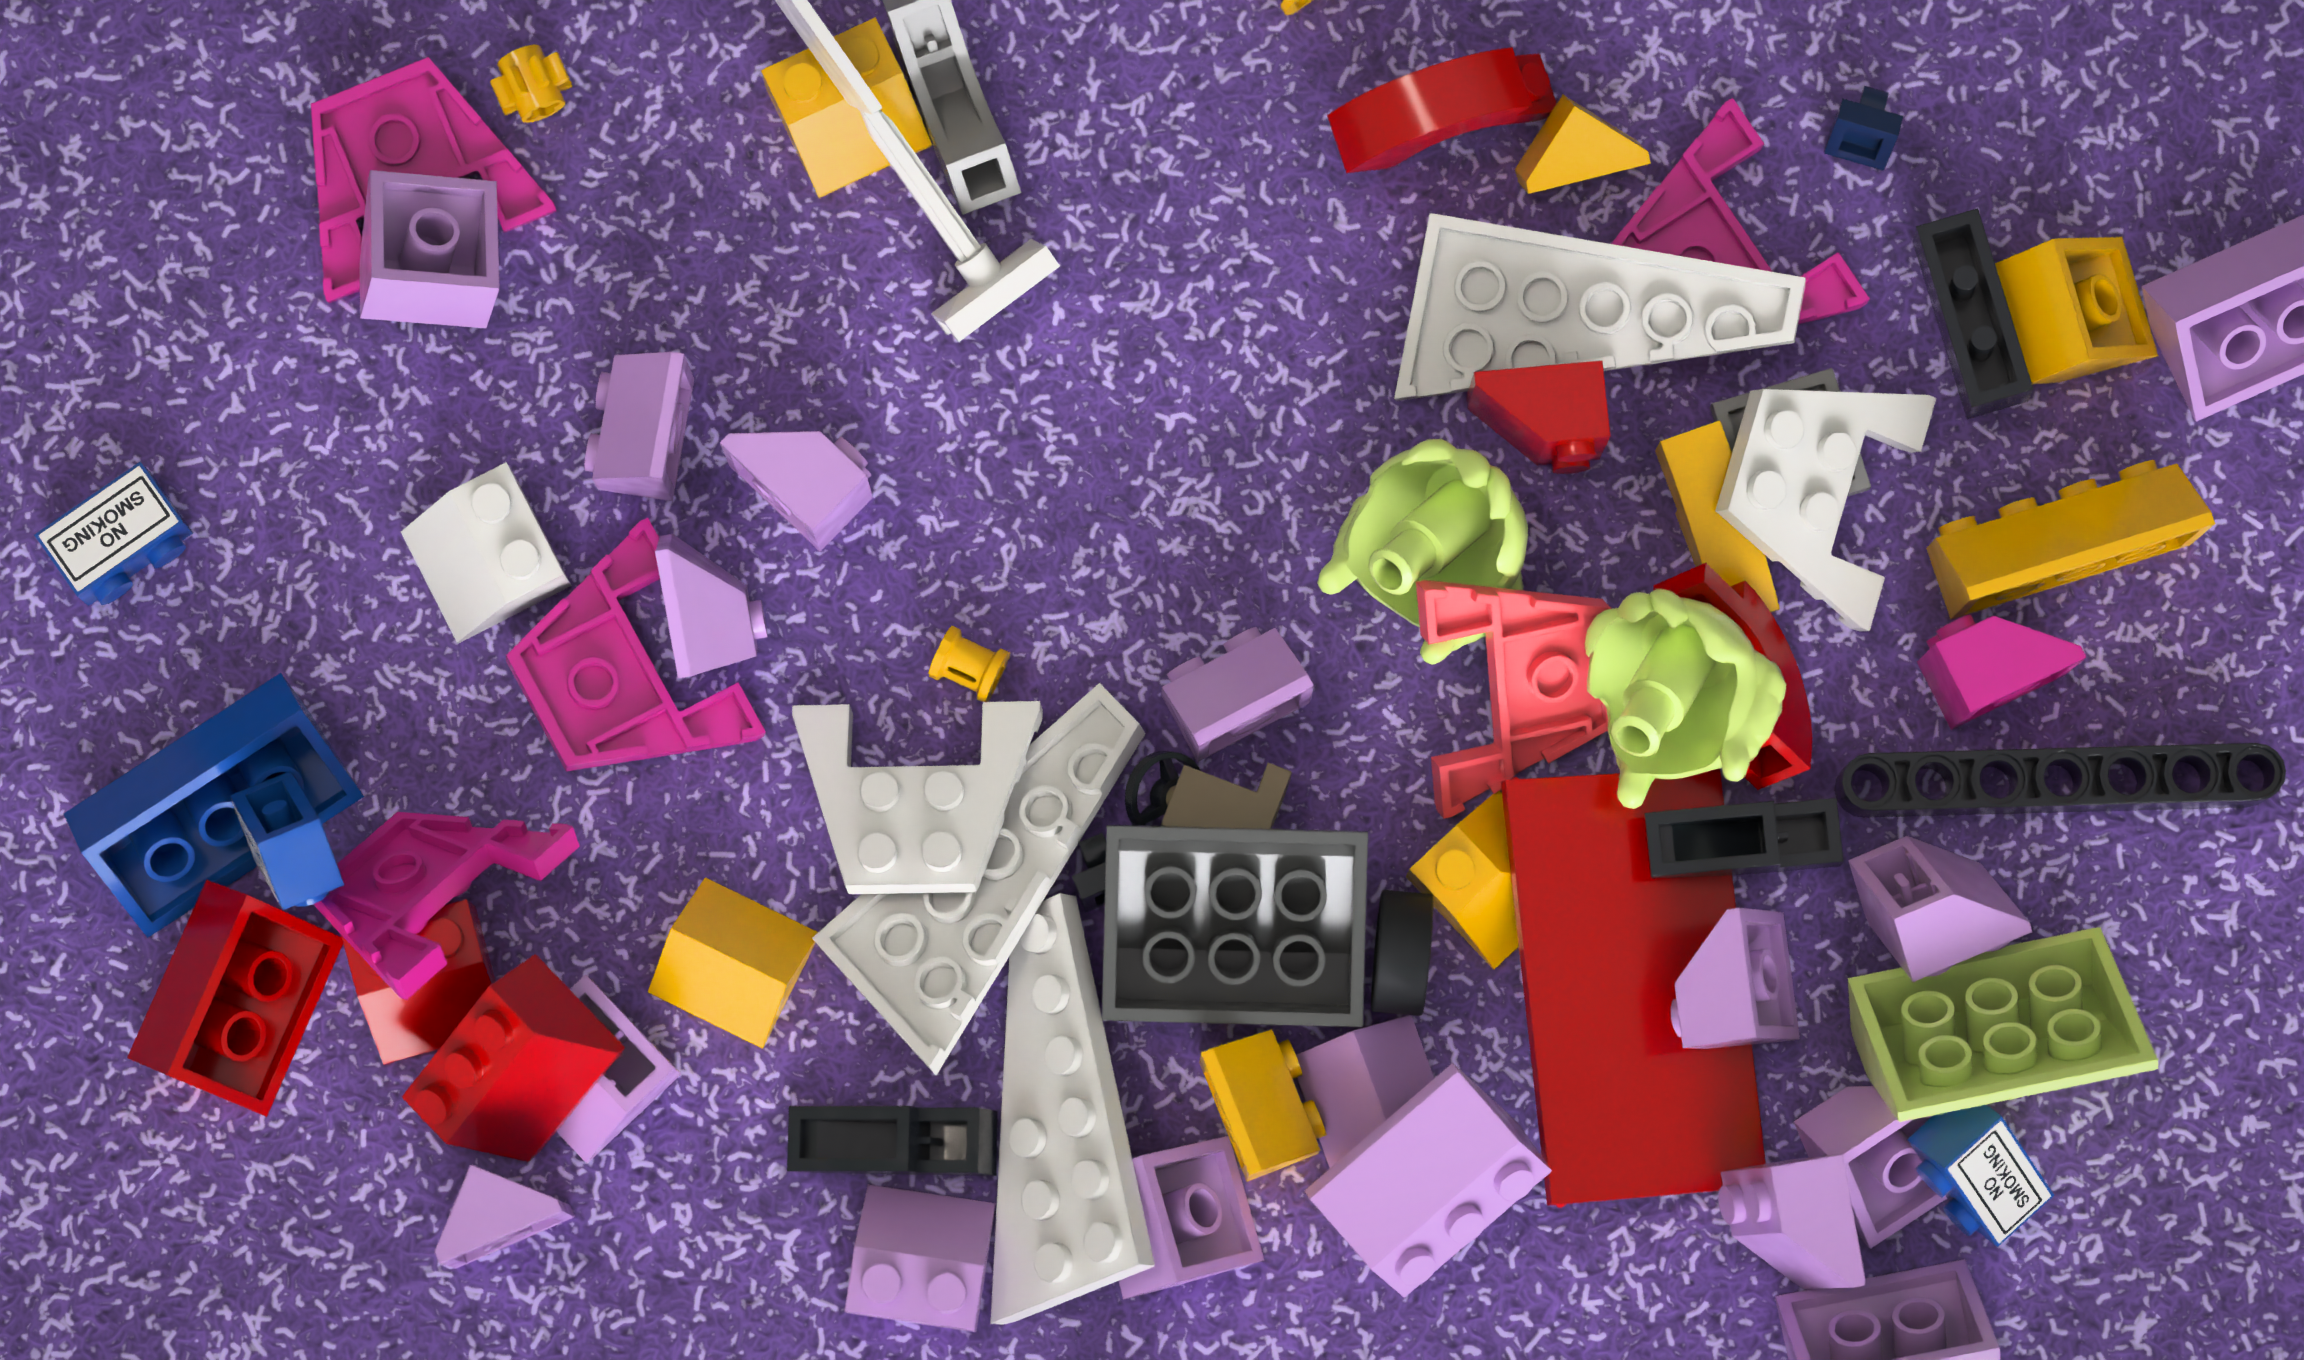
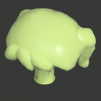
[1317,439,1528,665]
[1585,589,1786,809]

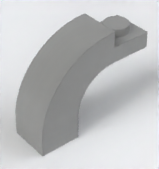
[882,0,1021,215]

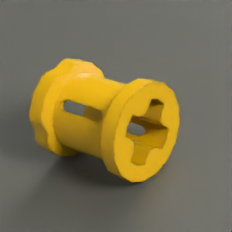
[928,625,1010,702]

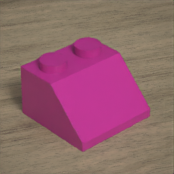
[1917,614,2087,730]

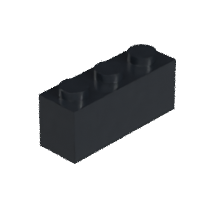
[1912,208,2034,419]

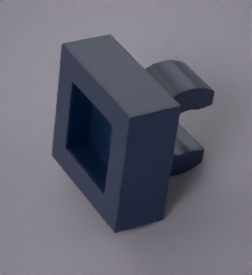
[1824,86,1903,171]

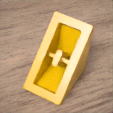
[1515,95,1651,194]

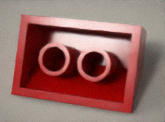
[127,880,343,1117]
[402,954,625,1162]

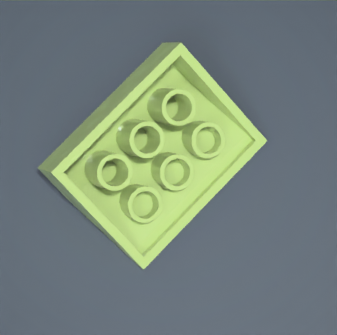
[1848,927,2158,1122]

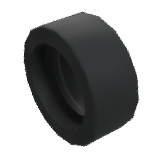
[1371,890,1433,1016]

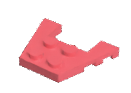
[1416,580,1611,819]

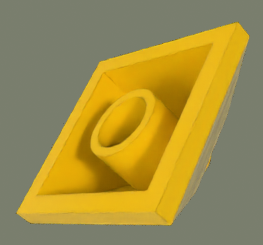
[1406,791,1519,970]

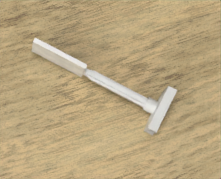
[775,0,1060,342]

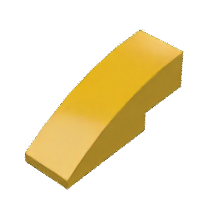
[1655,420,1780,613]

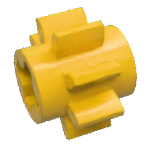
[490,45,572,123]

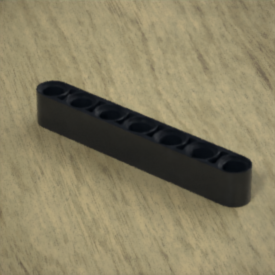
[1834,743,2286,818]

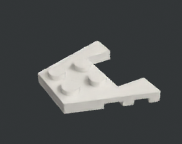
[1715,389,1936,632]
[792,701,1043,894]

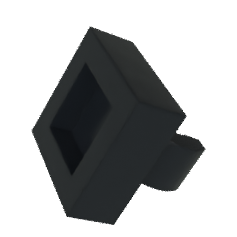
[1072,833,1106,913]

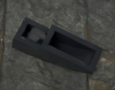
[1644,798,1844,878]
[787,1106,998,1176]

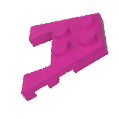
[311,57,557,303]
[1611,97,1870,325]
[506,517,766,771]
[315,812,580,1000]

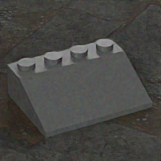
[1102,825,1368,1027]

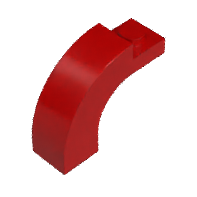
[1327,47,1557,173]
[1653,563,1812,790]

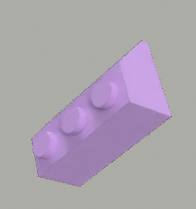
[2141,215,2304,421]
[1305,1063,1552,1298]
[1775,1259,2000,1360]

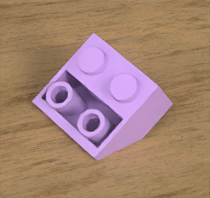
[1848,836,2032,982]
[557,974,681,1163]

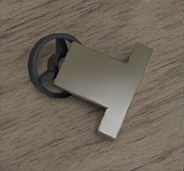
[1125,751,1292,829]

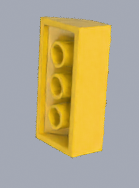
[1926,460,2215,620]

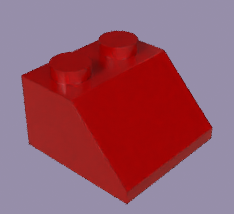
[1466,360,1611,474]
[341,899,496,1065]

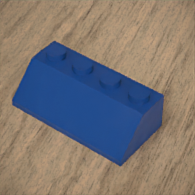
[64,673,364,938]

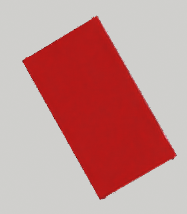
[1501,769,1766,1208]

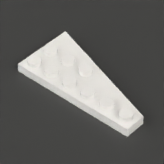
[1394,213,1806,401]
[812,683,1145,1075]
[991,893,1155,1325]

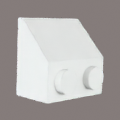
[401,462,571,644]

